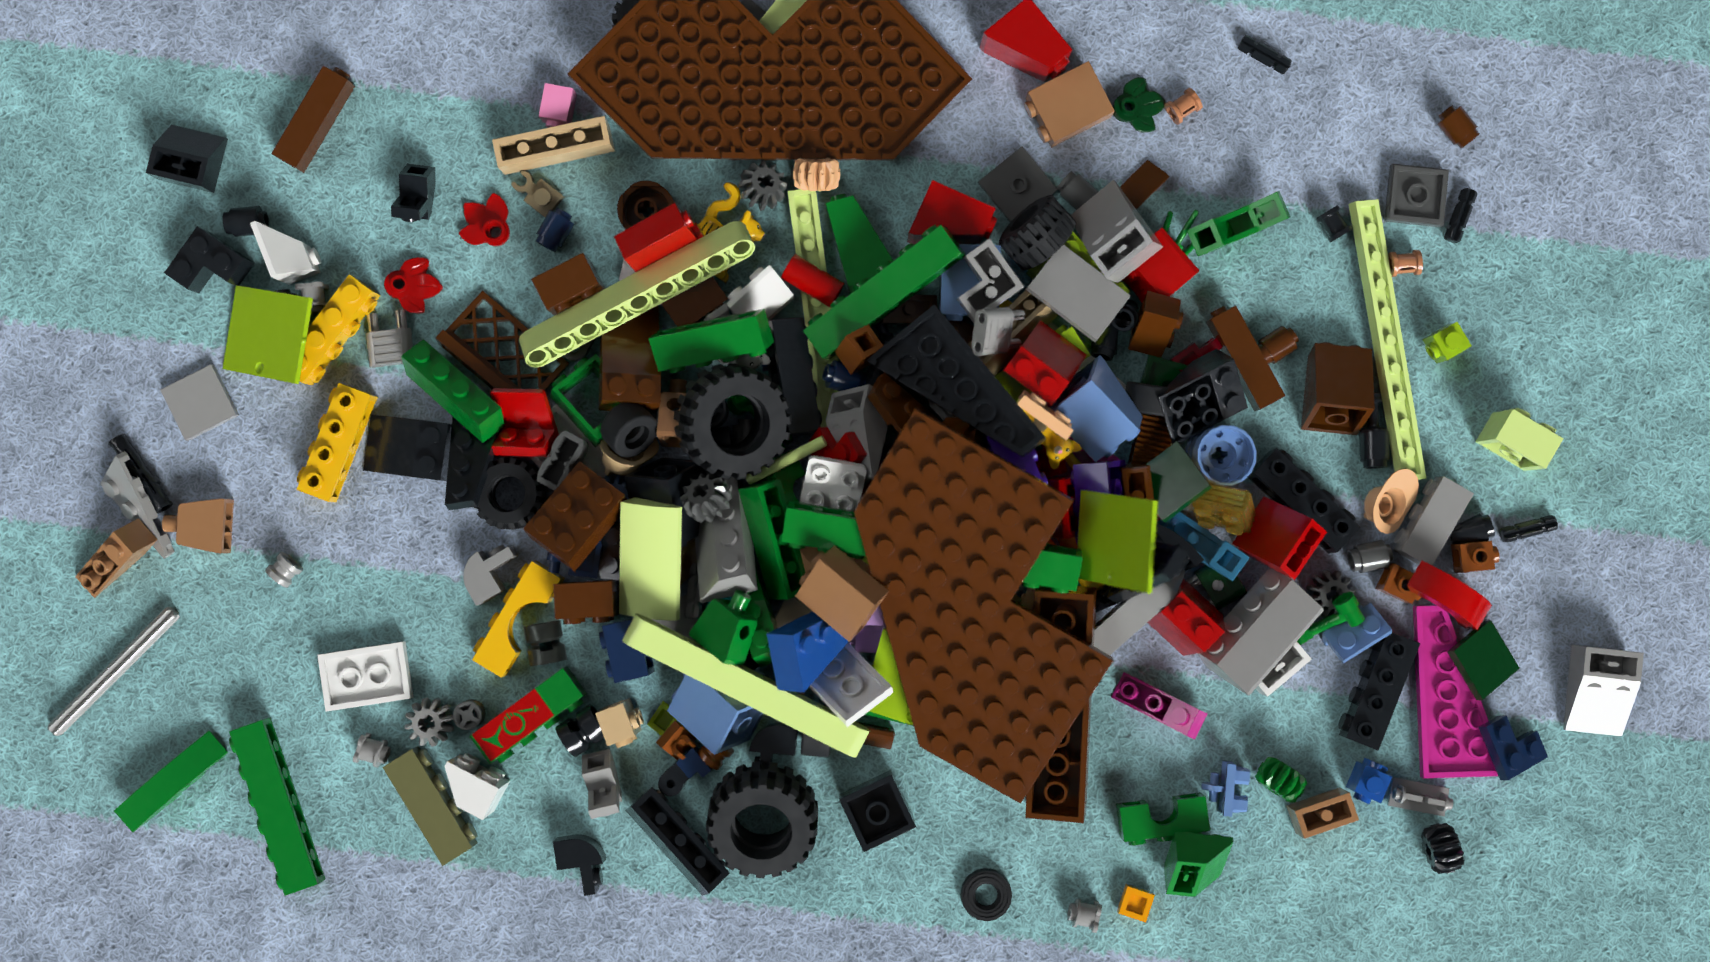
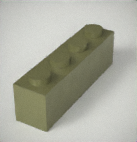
[382,746,478,866]

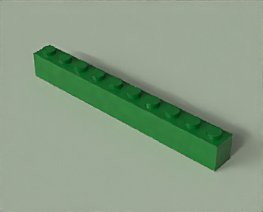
[782,501,1083,593]

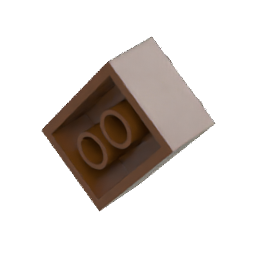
[523,461,627,572]

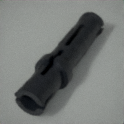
[109,434,173,514]

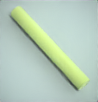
[746,436,827,485]

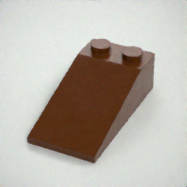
[599,305,661,413]

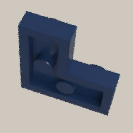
[1478,715,1548,780]

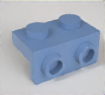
[1322,603,1392,664]

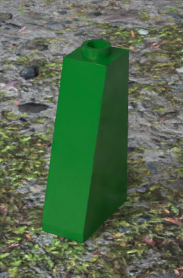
[826,194,893,294]

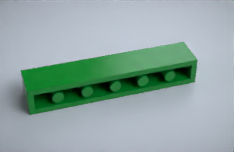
[803,225,966,359]
[229,717,325,896]

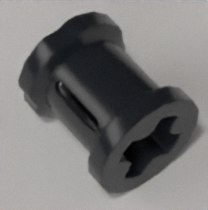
[1316,205,1353,243]

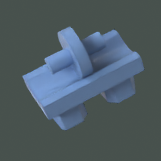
[1201,760,1250,817]

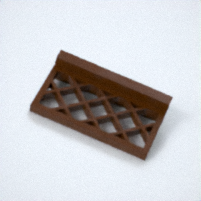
[435,291,569,391]

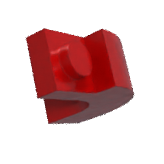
[1407,560,1492,630]

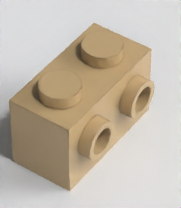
[595,698,644,748]

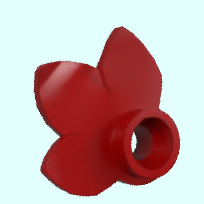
[459,193,510,247]
[384,257,443,314]

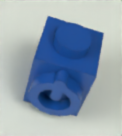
[1346,757,1392,804]

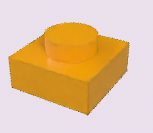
[1117,884,1155,923]

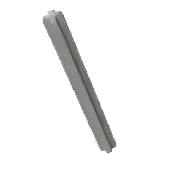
[48,607,180,736]

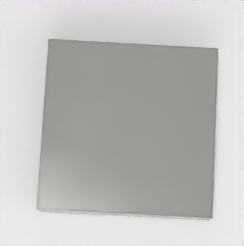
[160,364,239,441]

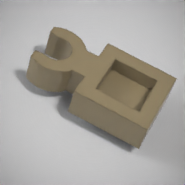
[511,170,564,217]

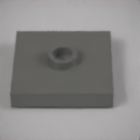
[978,146,1058,222]
[1384,164,1449,227]

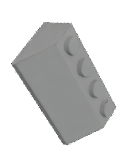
[695,476,758,603]
[1198,568,1324,696]

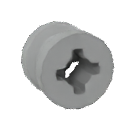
[265,552,303,588]

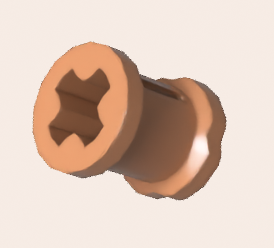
[1164,88,1203,125]
[1388,250,1423,277]

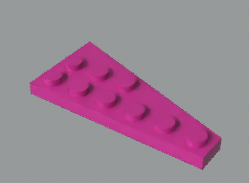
[1413,605,1498,778]

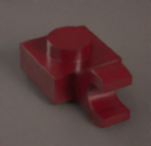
[1170,338,1222,372]

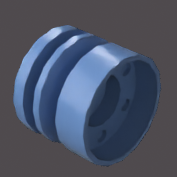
[1184,425,1257,486]

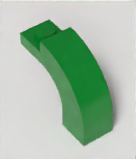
[1187,191,1291,257]

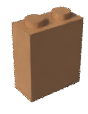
[1024,61,1115,148]
[795,546,889,642]

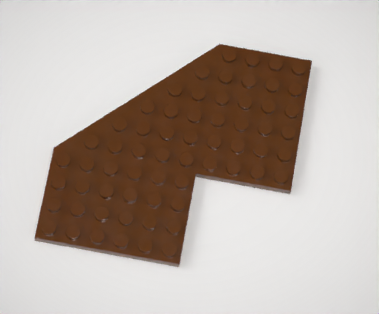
[567,0,972,161]
[854,407,1113,804]

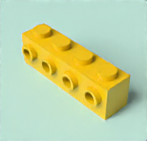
[300,274,381,386]
[296,383,378,502]

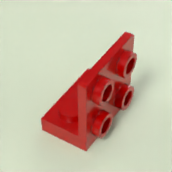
[490,388,559,457]

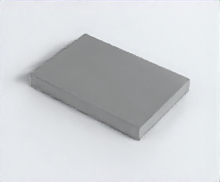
[1026,244,1131,342]

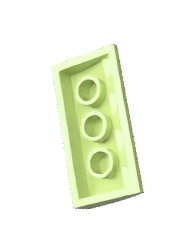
[619,497,682,621]

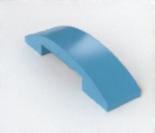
[1156,512,1250,581]

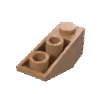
[75,518,158,598]

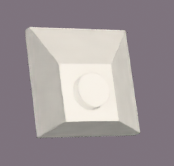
[250,221,321,285]

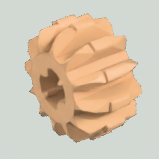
[793,158,840,192]

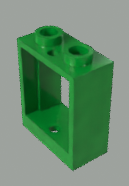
[550,354,603,448]

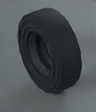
[960,868,1012,921]

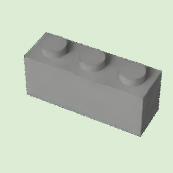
[1394,476,1474,565]

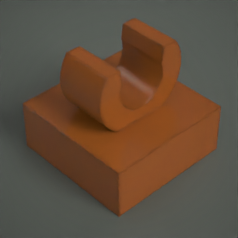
[656,721,696,760]

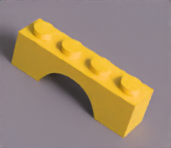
[472,561,565,678]

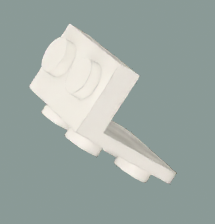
[800,455,867,511]

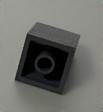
[624,458,706,547]

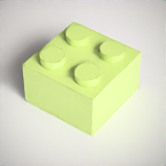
[1476,408,1564,471]

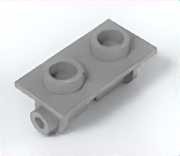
[1388,777,1453,816]

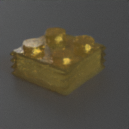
[1191,482,1256,535]

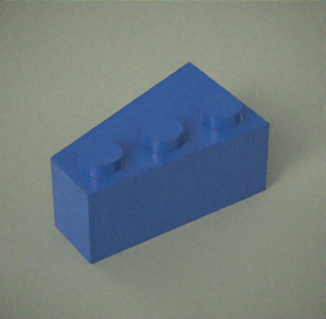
[767,611,849,692]

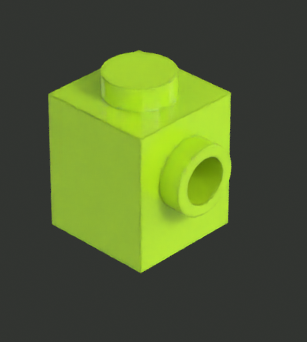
[1422,322,1472,364]

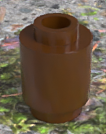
[1437,105,1480,149]
[1257,326,1299,364]

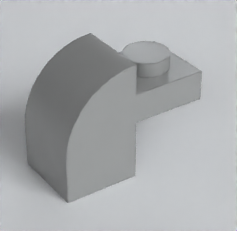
[463,544,519,606]
[582,749,622,819]

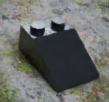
[363,415,452,481]

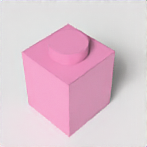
[539,83,577,128]

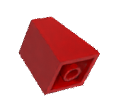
[980,0,1073,82]
[907,180,998,244]
[1004,320,1087,406]
[1147,578,1225,656]

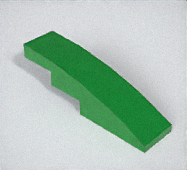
[114,731,228,833]

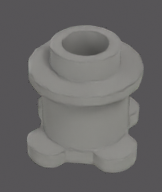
[295,282,329,314]
[353,733,391,768]
[1067,898,1102,933]

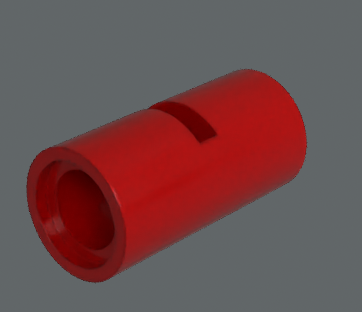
[781,254,845,308]

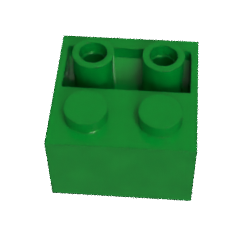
[1164,831,1234,897]

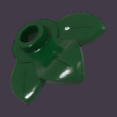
[1113,77,1166,133]

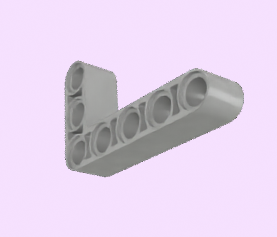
[1094,570,1185,655]

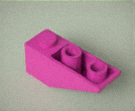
[1112,672,1207,739]

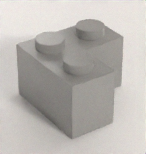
[957,238,1024,323]

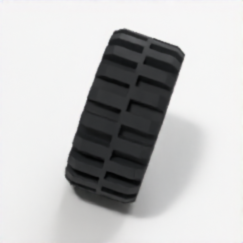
[674,363,792,479]
[706,761,818,879]

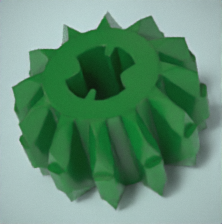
[1255,757,1308,803]

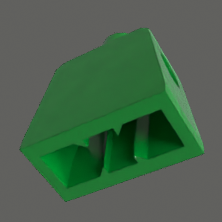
[689,590,758,665]

